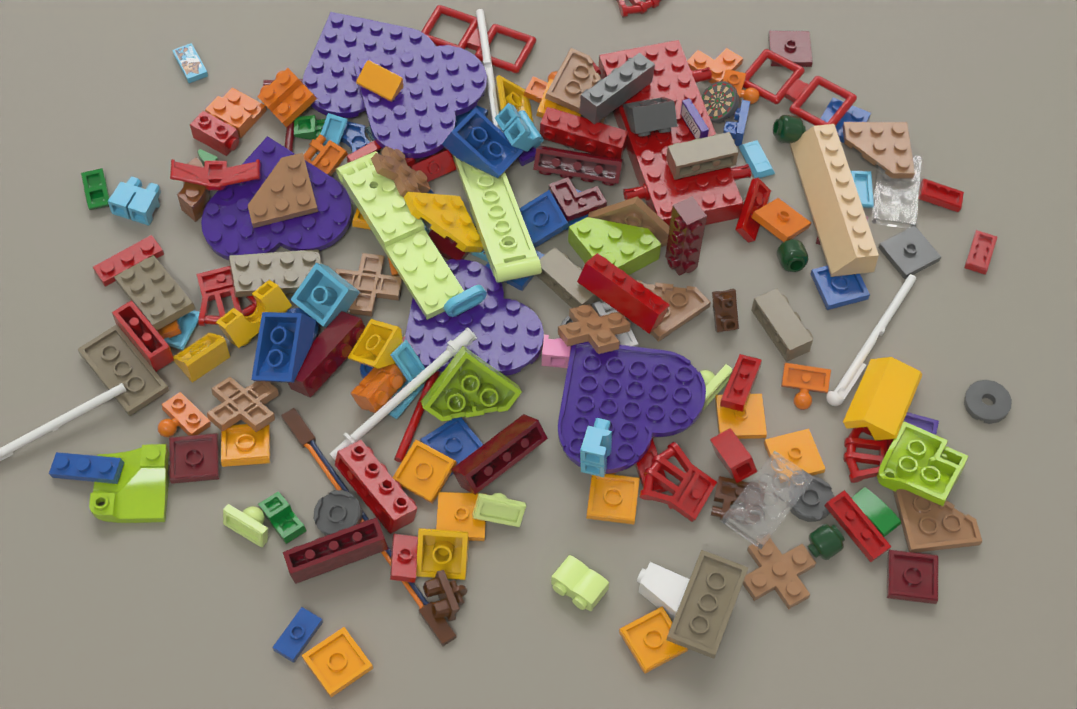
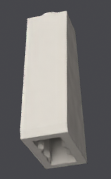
[637,562,690,620]

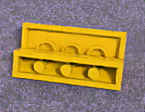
[843,357,922,440]

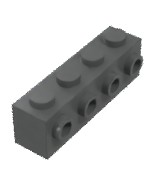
[579,53,655,124]

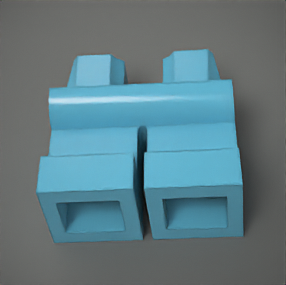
[495,103,544,152]
[108,176,161,226]
[580,418,612,477]

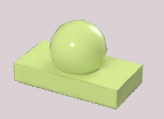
[700,364,732,410]
[472,493,526,527]
[223,504,268,547]

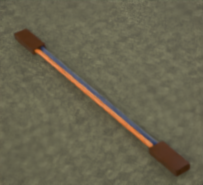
[281,408,456,646]

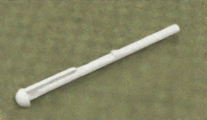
[476,9,504,133]
[826,274,916,406]
[0,383,126,461]

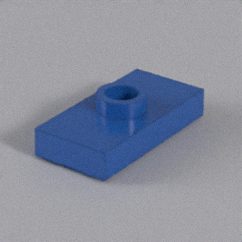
[272,607,323,663]

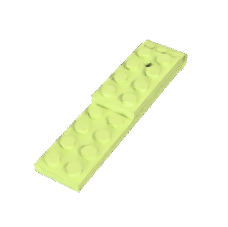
[336,151,464,319]
[451,153,542,283]

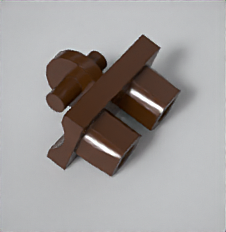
[712,288,739,332]
[423,570,467,622]

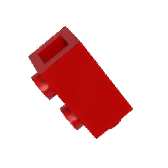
[190,111,240,156]
[710,428,757,483]

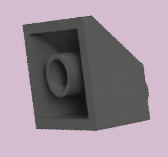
[623,97,677,136]

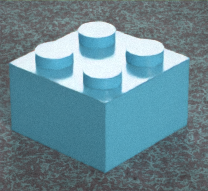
[291,263,360,327]

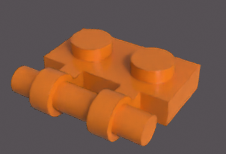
[304,134,348,176]

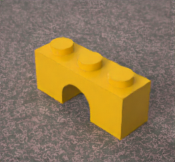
[216,280,292,348]

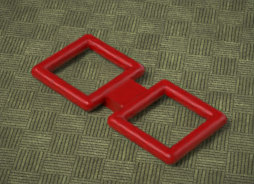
[421,5,536,73]
[743,49,857,126]

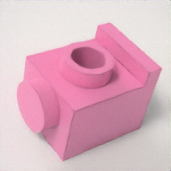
[541,335,571,368]

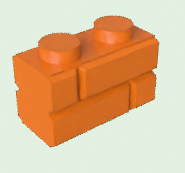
[351,364,406,413]

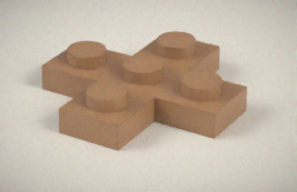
[371,146,431,197]
[335,253,403,316]
[558,304,630,354]
[207,377,279,432]
[743,535,816,609]

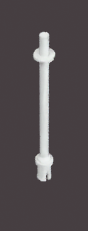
[330,328,477,461]

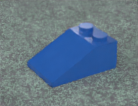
[442,107,523,178]
[251,312,316,383]

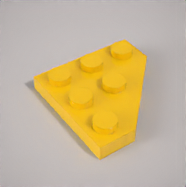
[404,192,484,253]

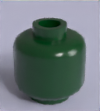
[773,115,806,143]
[777,239,809,272]
[807,524,845,560]

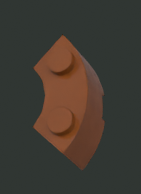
[177,157,210,222]

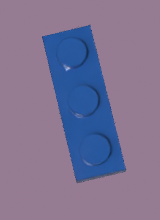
[49,452,124,484]

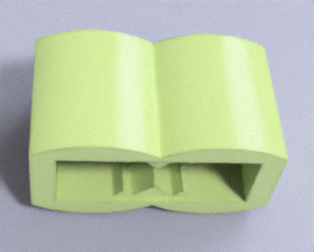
[551,555,609,611]

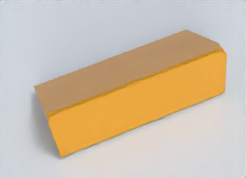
[356,60,403,102]

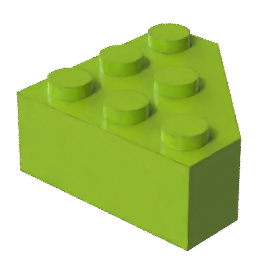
[568,217,661,275]
[421,346,522,422]

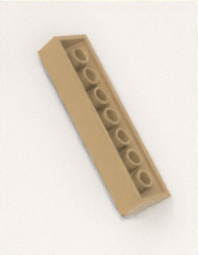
[790,124,879,277]

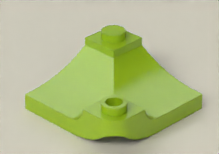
[877,422,968,506]
[89,444,169,523]

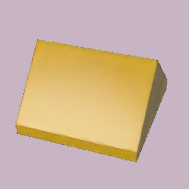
[496,75,533,122]
[348,319,403,369]
[173,332,230,383]
[416,528,469,580]

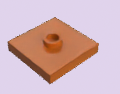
[751,198,811,242]

